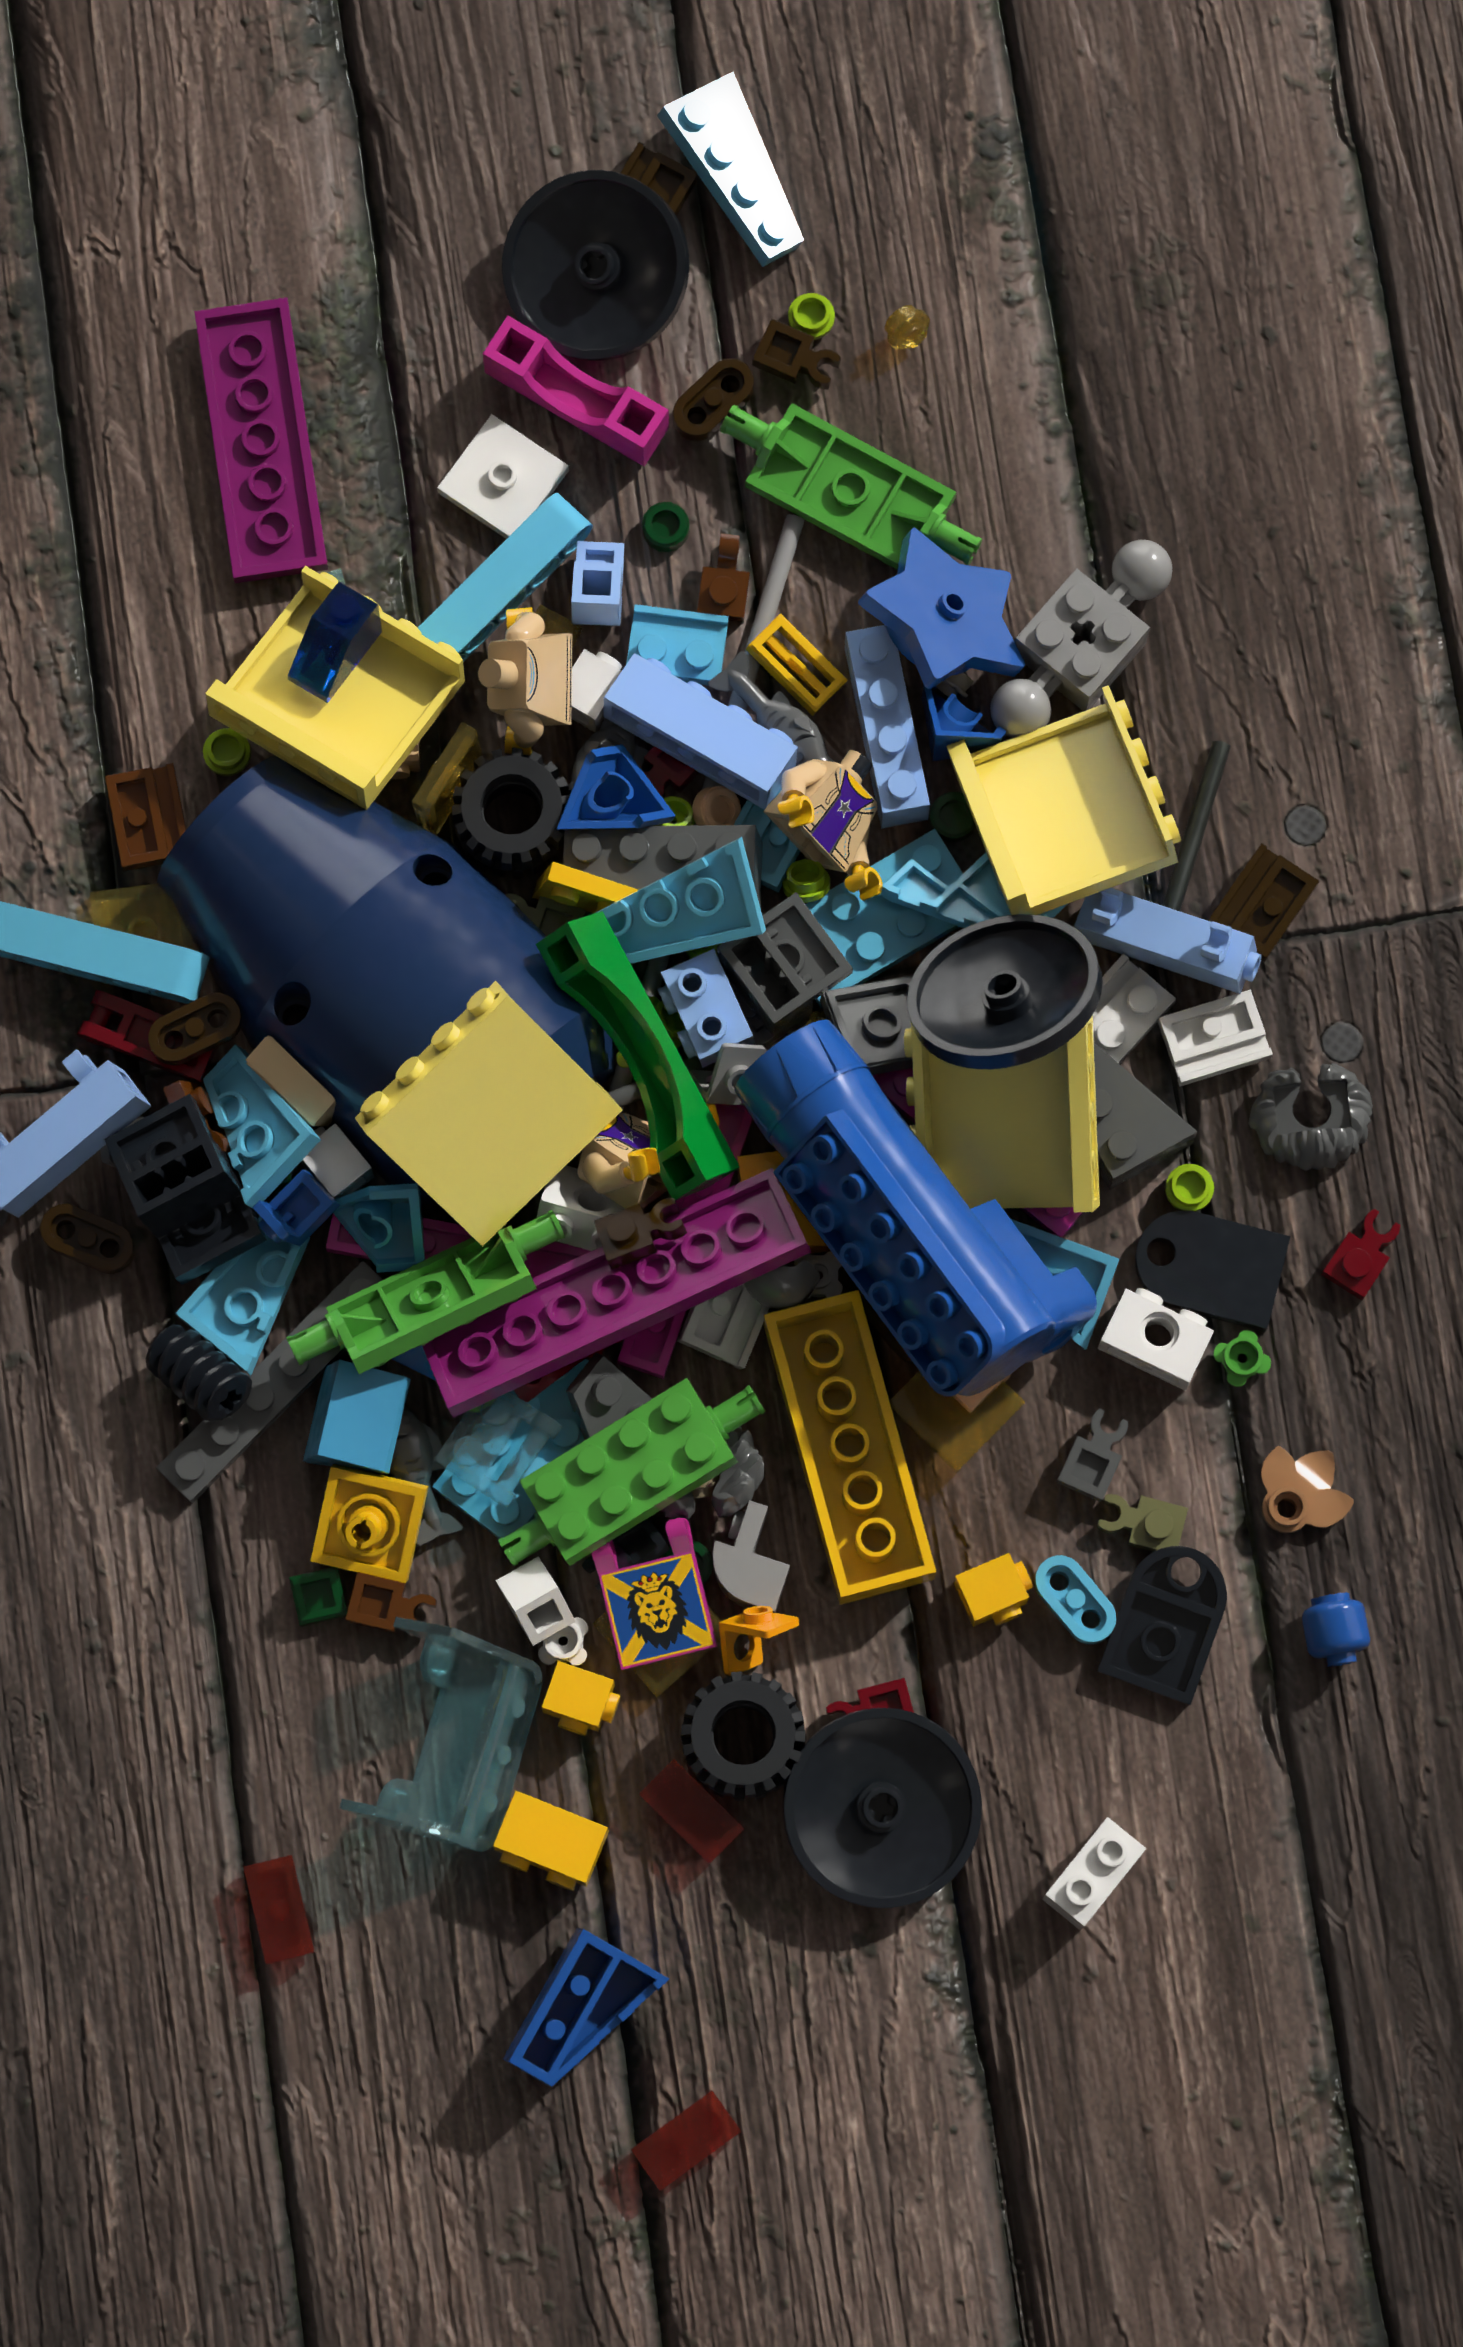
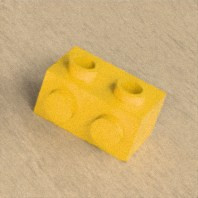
[493,1790,609,1891]

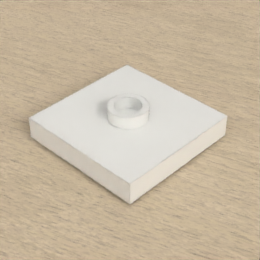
[437,414,569,539]

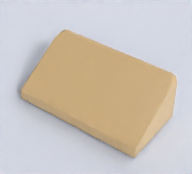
[245,1036,336,1127]

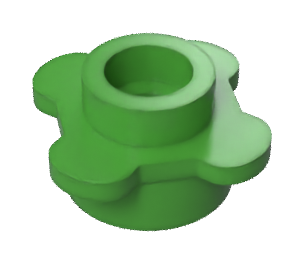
[1213,1330,1271,1387]

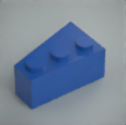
[502,1928,669,2086]

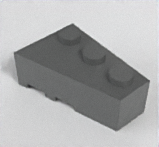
[1094,1042,1197,1190]

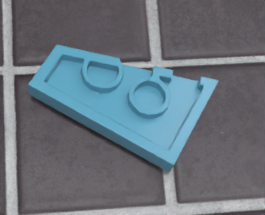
[175,1217,310,1377]

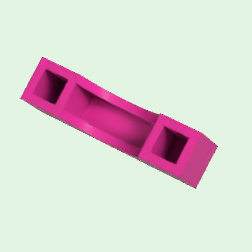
[483,315,669,467]

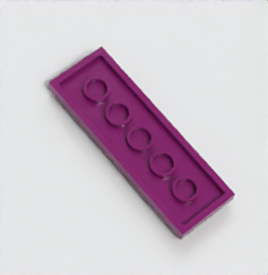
[194,297,329,584]

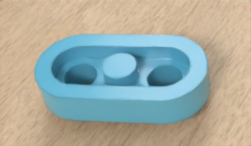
[1034,1555,1116,1644]

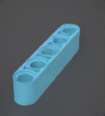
[418,493,593,662]
[0,901,210,1004]

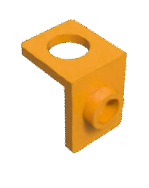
[719,1606,799,1676]

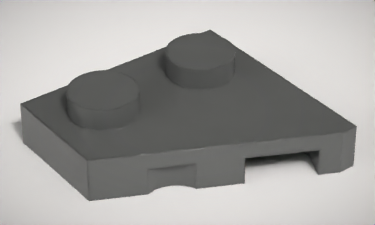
[566,1352,652,1440]

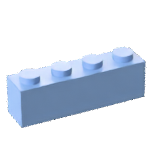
[844,625,930,828]
[603,653,798,810]

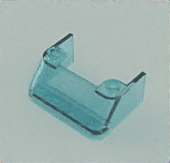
[339,1617,542,1852]

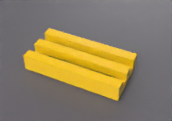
[746,613,848,716]

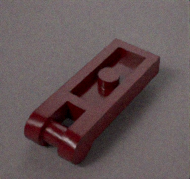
[77,990,217,1085]

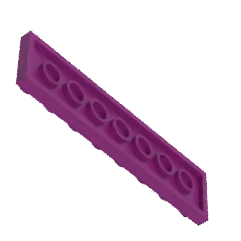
[422,1168,811,1418]

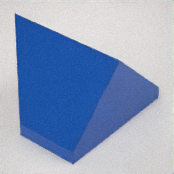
[922,684,1007,762]
[556,744,676,829]

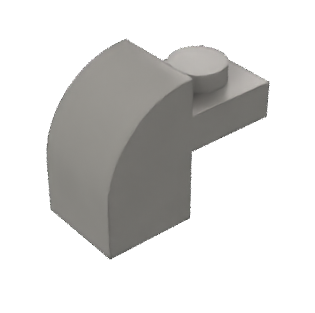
[713,1500,790,1613]

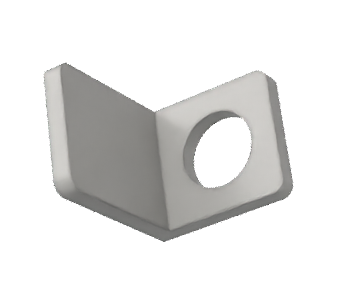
[690,1043,767,1106]

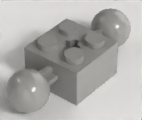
[990,540,1172,738]

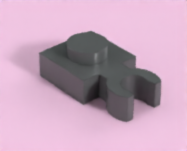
[1057,1409,1128,1502]

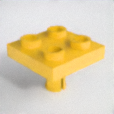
[310,1464,429,1584]

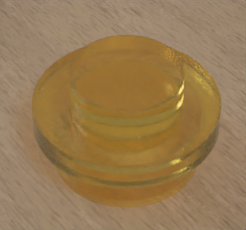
[885,305,930,349]

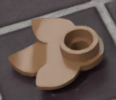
[1261,1446,1354,1533]

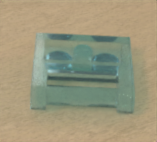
[434,1392,562,1508]

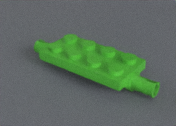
[720,403,982,570]
[286,1210,566,1374]
[498,1378,766,1567]

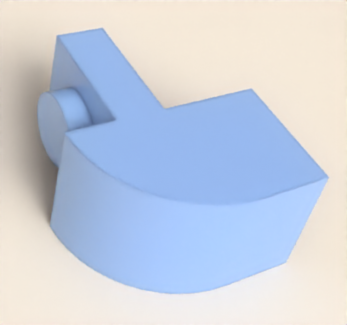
[571,541,624,626]

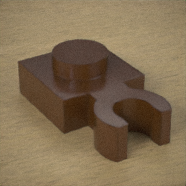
[345,1572,437,1634]

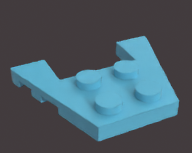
[882,853,1067,928]

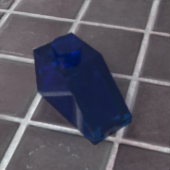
[288,582,382,703]

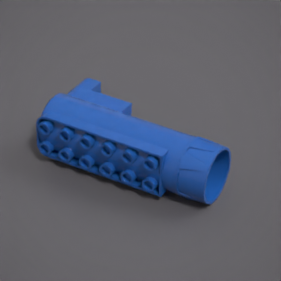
[734,1020,1097,1396]

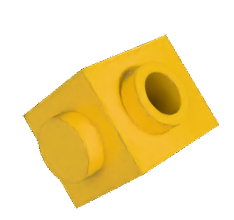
[953,1553,1033,1627]
[542,1661,621,1736]

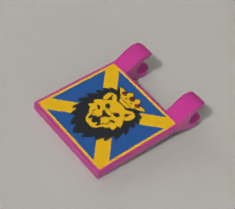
[591,1518,717,1670]

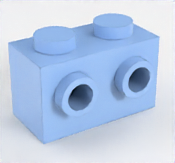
[657,949,755,1068]

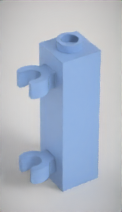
[1074,887,1261,994]
[0,1049,151,1218]

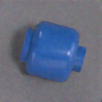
[1302,1592,1370,1667]

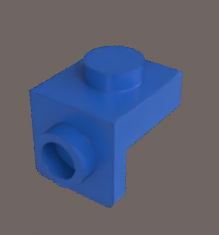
[253,1169,340,1246]

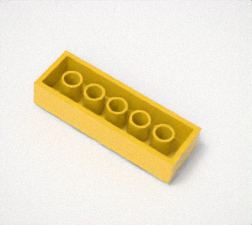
[763,1290,936,1605]

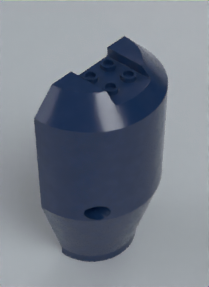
[157,755,615,1205]

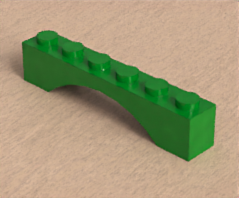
[536,911,740,1201]

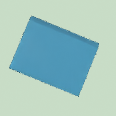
[303,1360,411,1474]

